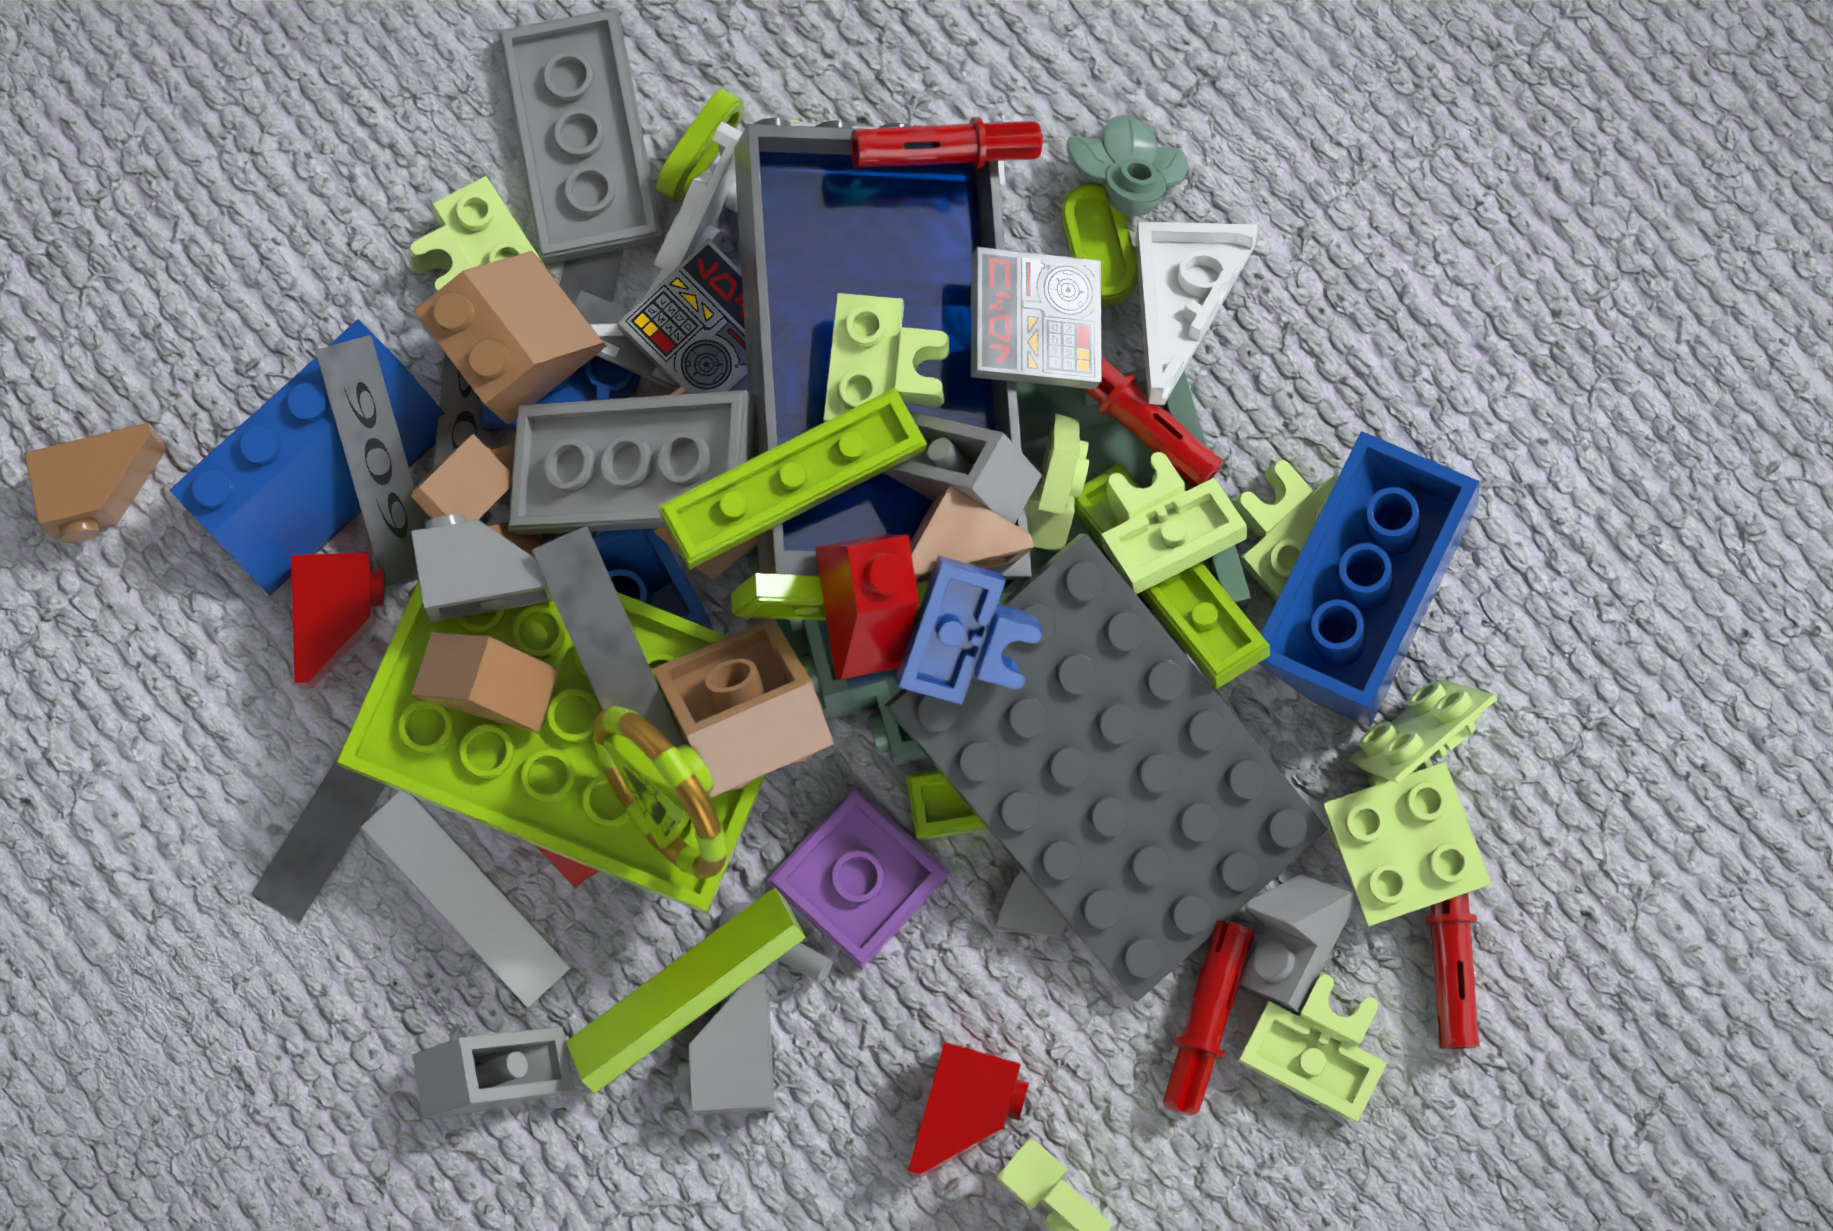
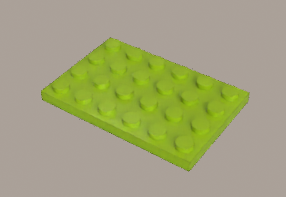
[337,580,808,915]

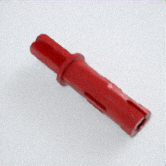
[850,117,1043,169]
[1082,356,1224,488]
[1424,893,1480,1050]
[1163,920,1255,1116]

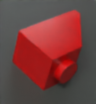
[815,535,919,679]
[291,552,386,689]
[908,1042,1029,1178]

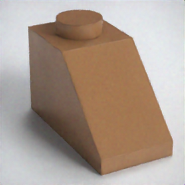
[24,422,166,543]

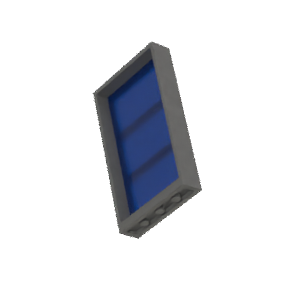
[734,118,1032,593]

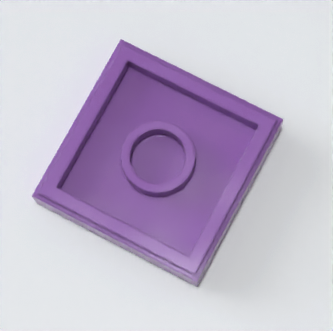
[767,786,950,970]

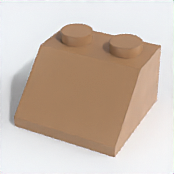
[413,251,607,425]
[652,619,834,798]

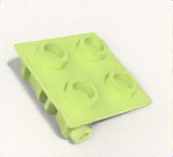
[1347,679,1497,787]
[1323,762,1492,927]

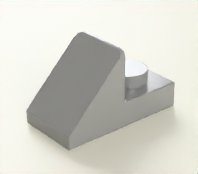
[1239,873,1357,1013]

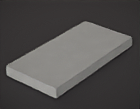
[498,7,664,265]
[508,390,756,535]

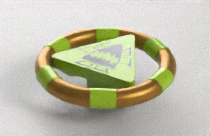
[593,706,728,879]

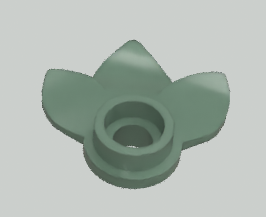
[1066,115,1188,216]

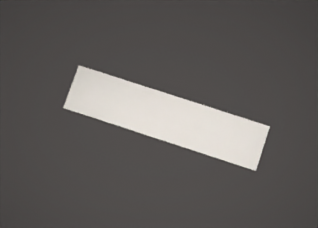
[361,791,570,1008]

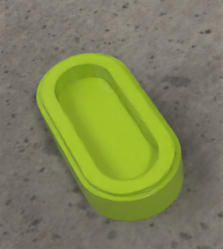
[656,88,744,202]
[1061,183,1138,306]

